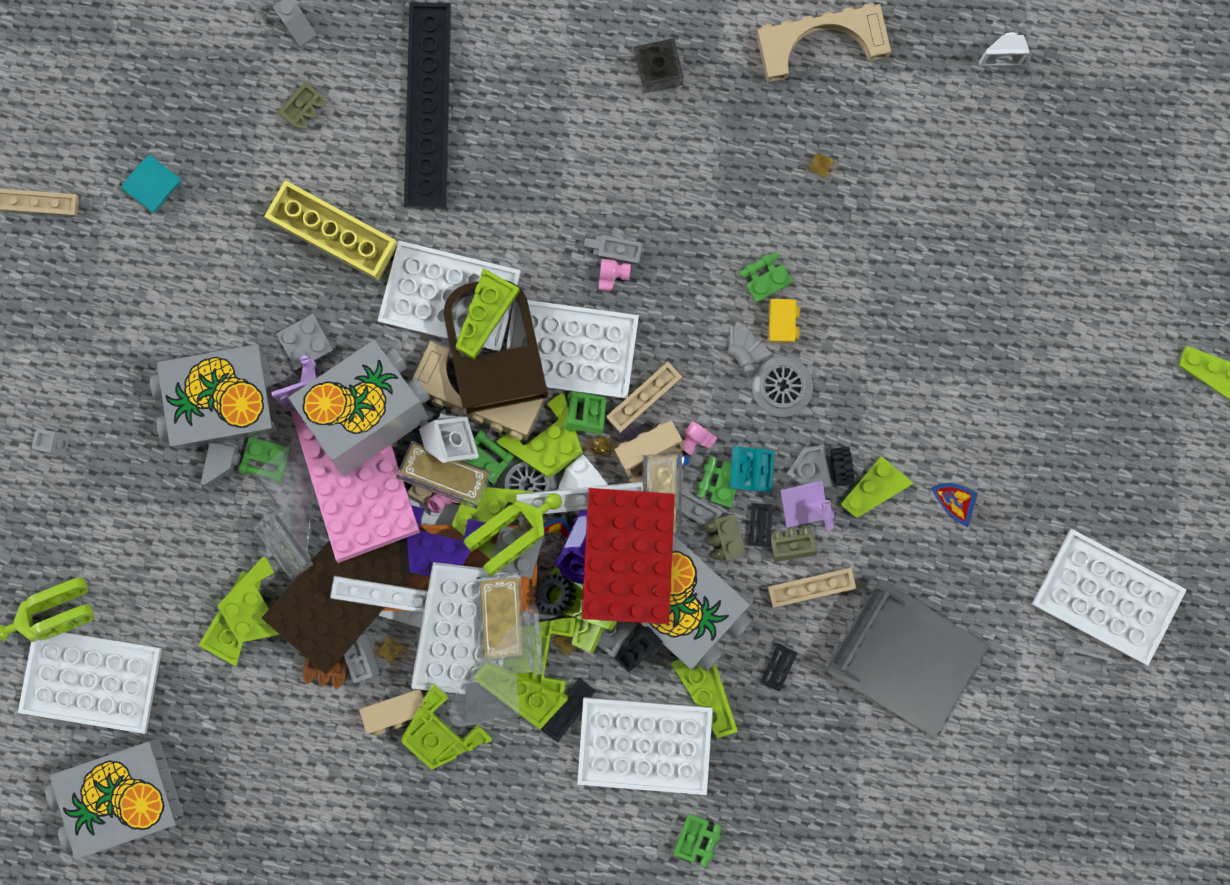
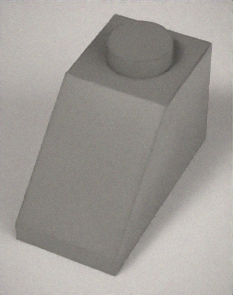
[273,0,317,47]
[201,443,241,486]

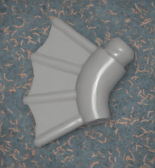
[727,325,773,373]

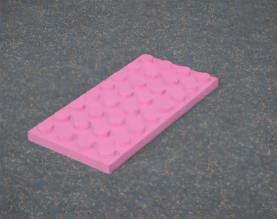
[291,411,420,563]

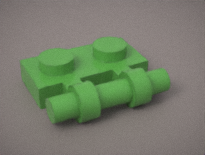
[739,251,793,303]
[696,456,737,508]
[673,813,723,867]

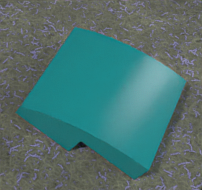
[121,154,182,214]
[730,446,775,493]

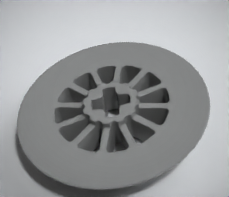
[752,356,813,417]
[497,458,558,508]

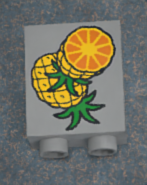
[288,340,430,477]
[150,344,279,450]
[641,535,753,672]
[45,738,185,860]

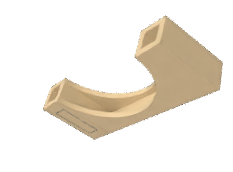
[757,3,891,83]
[413,341,545,441]

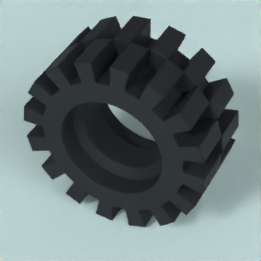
[830,446,855,486]
[534,574,576,615]

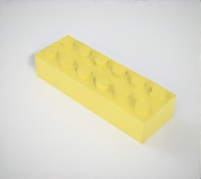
[264,180,398,281]

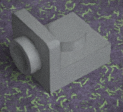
[31,428,69,456]

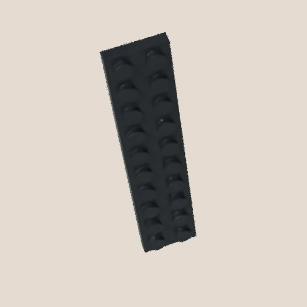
[404,2,452,209]

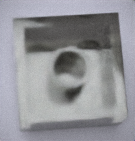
[633,38,684,94]

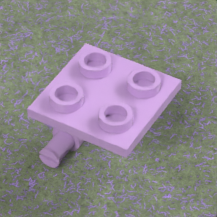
[271,355,319,411]
[780,481,834,530]

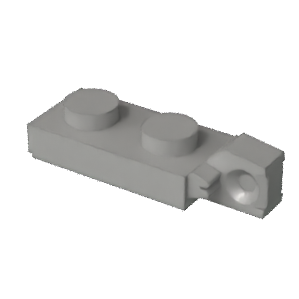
[583,235,643,265]

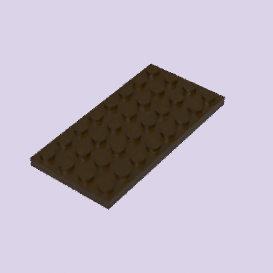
[262,526,429,675]

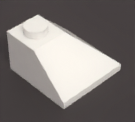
[979,32,1029,66]
[419,417,479,463]
[558,455,608,515]

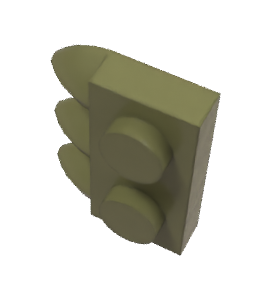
[278,81,326,129]
[704,513,746,560]
[771,524,817,562]

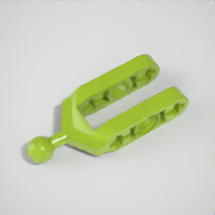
[463,493,562,577]
[0,578,95,642]

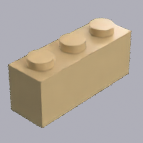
[614,420,685,478]
[359,689,425,736]

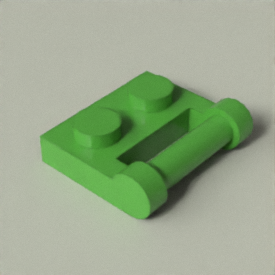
[564,391,606,435]
[459,430,514,486]
[239,437,291,484]

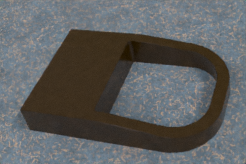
[444,280,548,415]

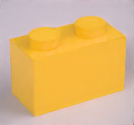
[768,299,800,344]

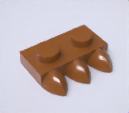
[303,656,348,689]

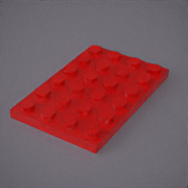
[581,488,675,624]

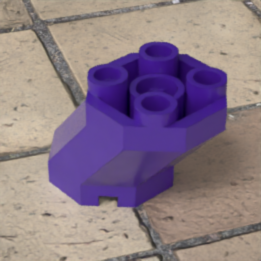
[555,508,587,583]

